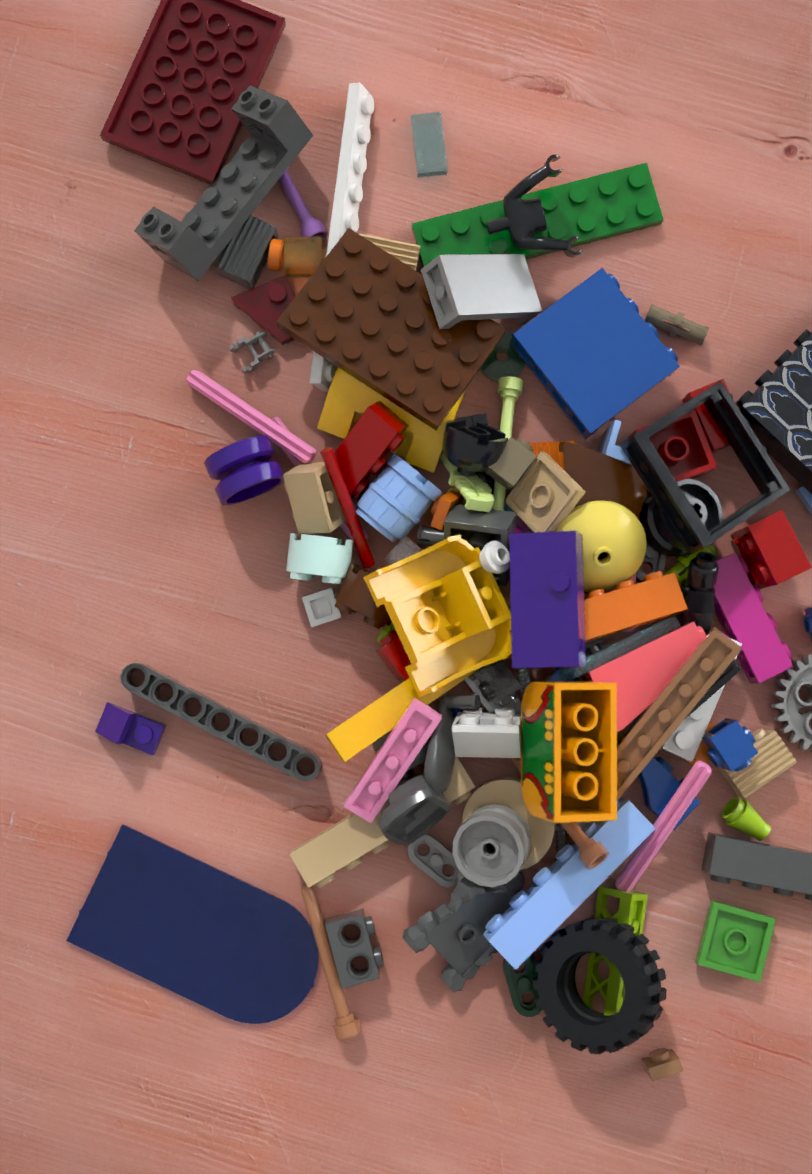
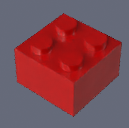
[628,409,717,495]
[731,510,812,590]

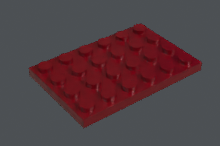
[100,0,286,185]

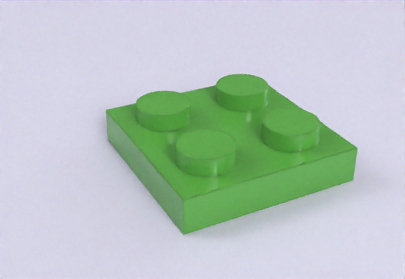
[695,900,776,982]

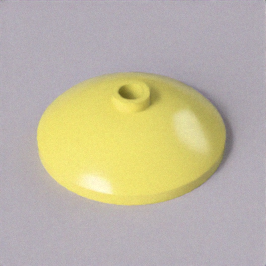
[555,501,647,592]

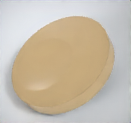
[462,777,556,871]

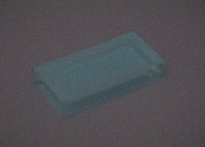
[411,112,448,178]

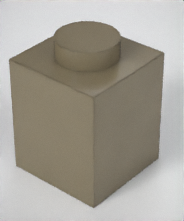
[486,437,537,492]

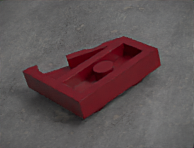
[231,275,296,345]

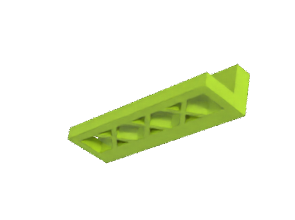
[583,886,648,1016]

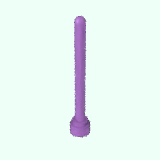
[278,170,328,246]

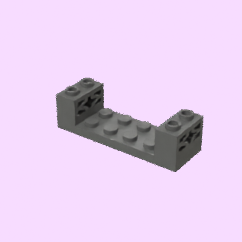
[134,85,314,281]

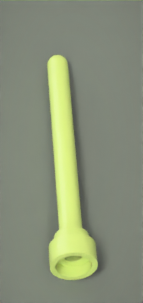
[492,376,523,511]

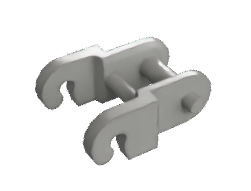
[229,331,276,374]

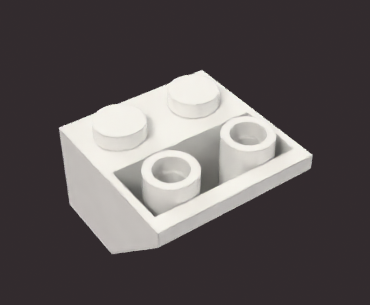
[452,708,521,758]

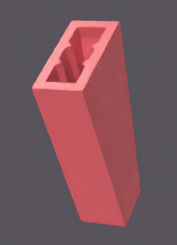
[584,622,707,732]

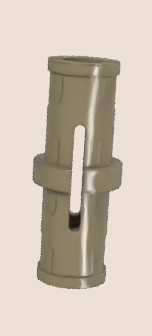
[644,304,709,346]

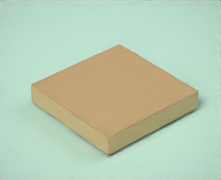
[504,451,585,533]

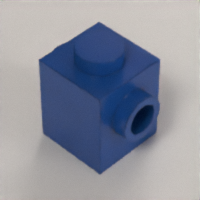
[702,718,758,772]

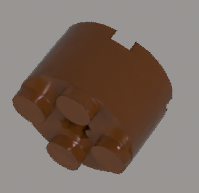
[334,563,392,629]

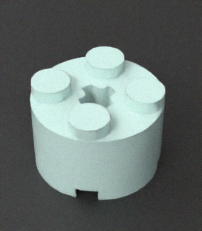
[286,533,354,584]

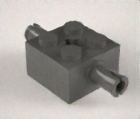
[417,504,517,587]

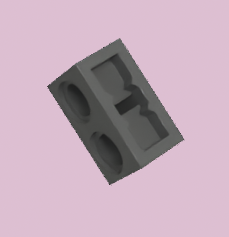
[325,909,384,989]

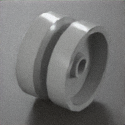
[452,804,532,887]

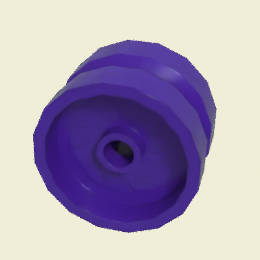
[204,436,284,505]

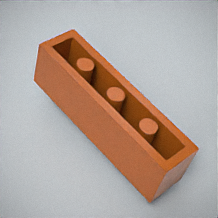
[584,571,688,643]

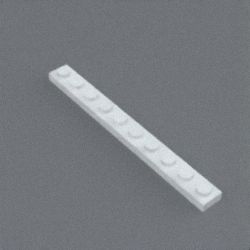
[309,82,374,392]

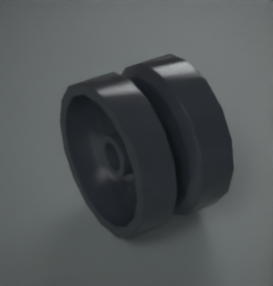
[640,479,723,557]

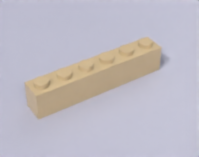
[289,757,475,888]

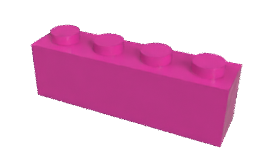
[714,552,793,683]

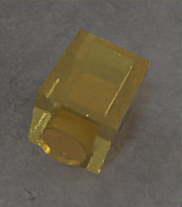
[284,237,327,278]

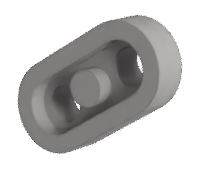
[408,833,464,888]

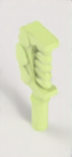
[440,453,495,512]

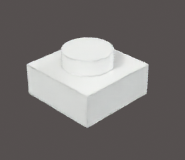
[302,588,342,628]

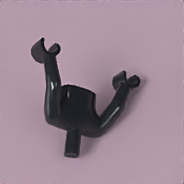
[486,154,583,258]

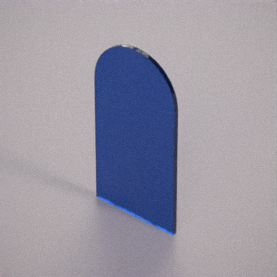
[66,824,319,1024]

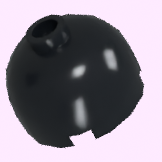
[443,419,508,476]

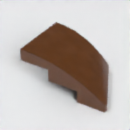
[559,441,647,518]

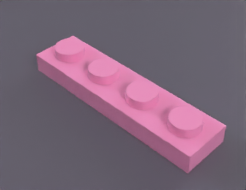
[343,698,442,823]

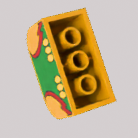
[521,681,617,823]

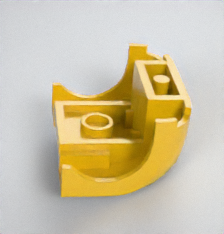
[317,367,465,473]
[363,535,512,697]

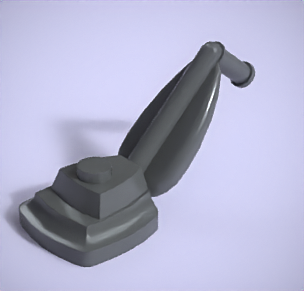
[377,694,481,845]

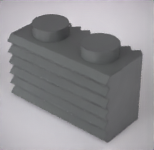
[214,215,279,289]

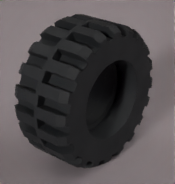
[532,917,667,1054]

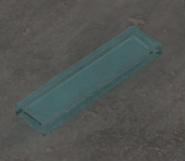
[559,616,681,682]

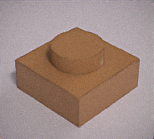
[642,1048,683,1081]

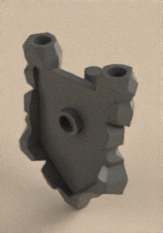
[402,871,524,992]

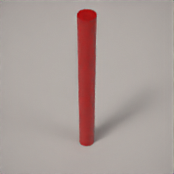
[320,447,375,568]

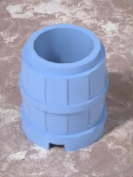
[356,453,443,543]

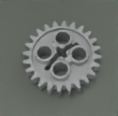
[771,654,812,754]

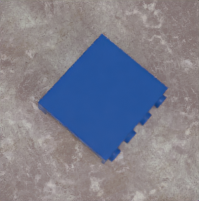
[510,268,680,440]

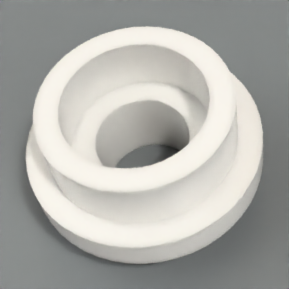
[479,541,510,574]

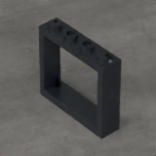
[619,381,790,554]

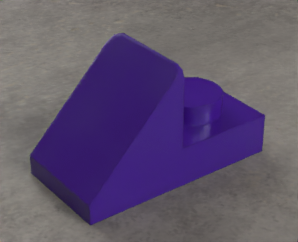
[95,702,166,755]

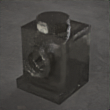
[469,660,521,709]

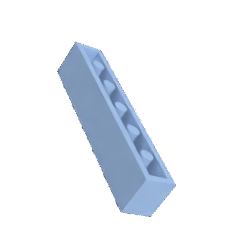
[483,797,656,970]

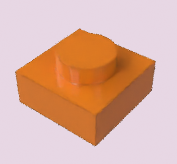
[430,490,463,531]

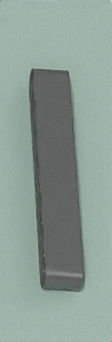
[121,663,322,781]

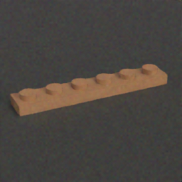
[617,627,742,801]

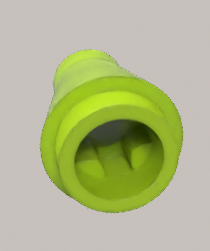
[721,797,771,841]

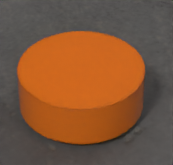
[268,238,286,271]

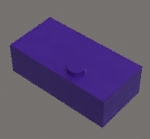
[509,531,586,668]

